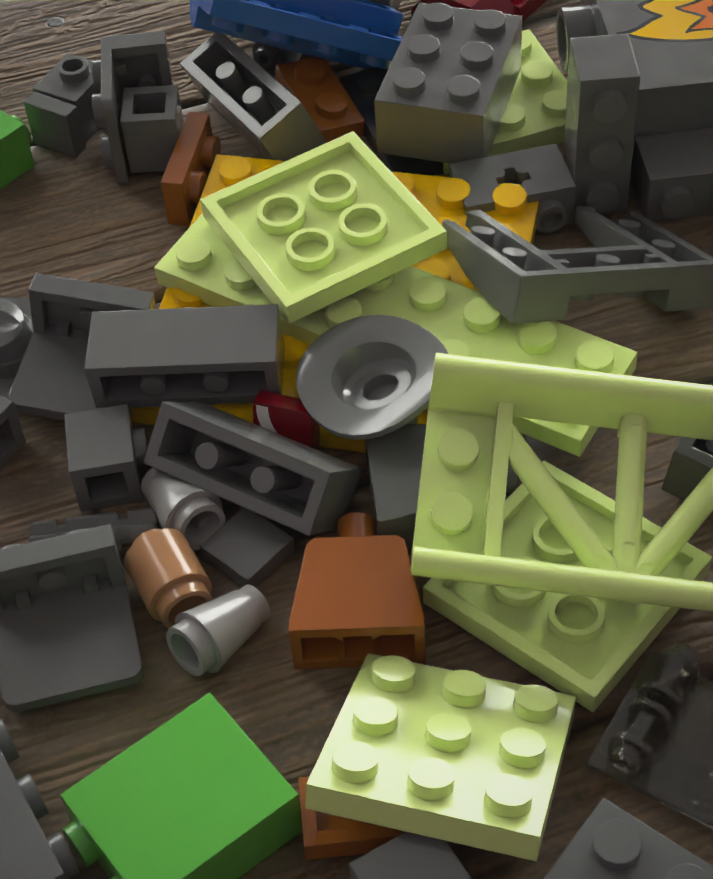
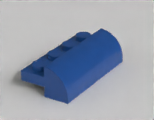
[190,0,404,69]

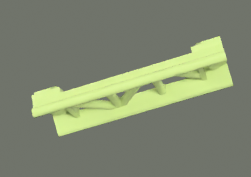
[410,353,713,612]

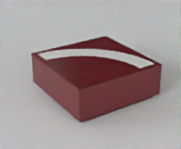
[253,390,320,450]

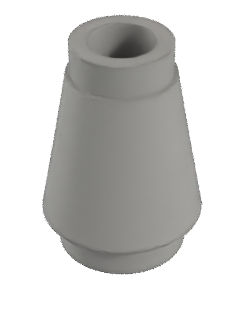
[141,467,225,550]
[166,584,270,676]

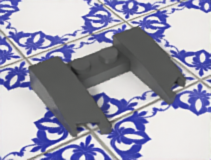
[442,206,713,324]

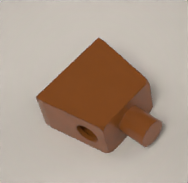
[288,512,426,669]

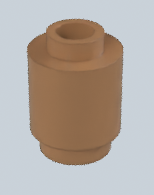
[124,528,213,628]

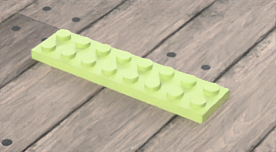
[154,213,637,457]

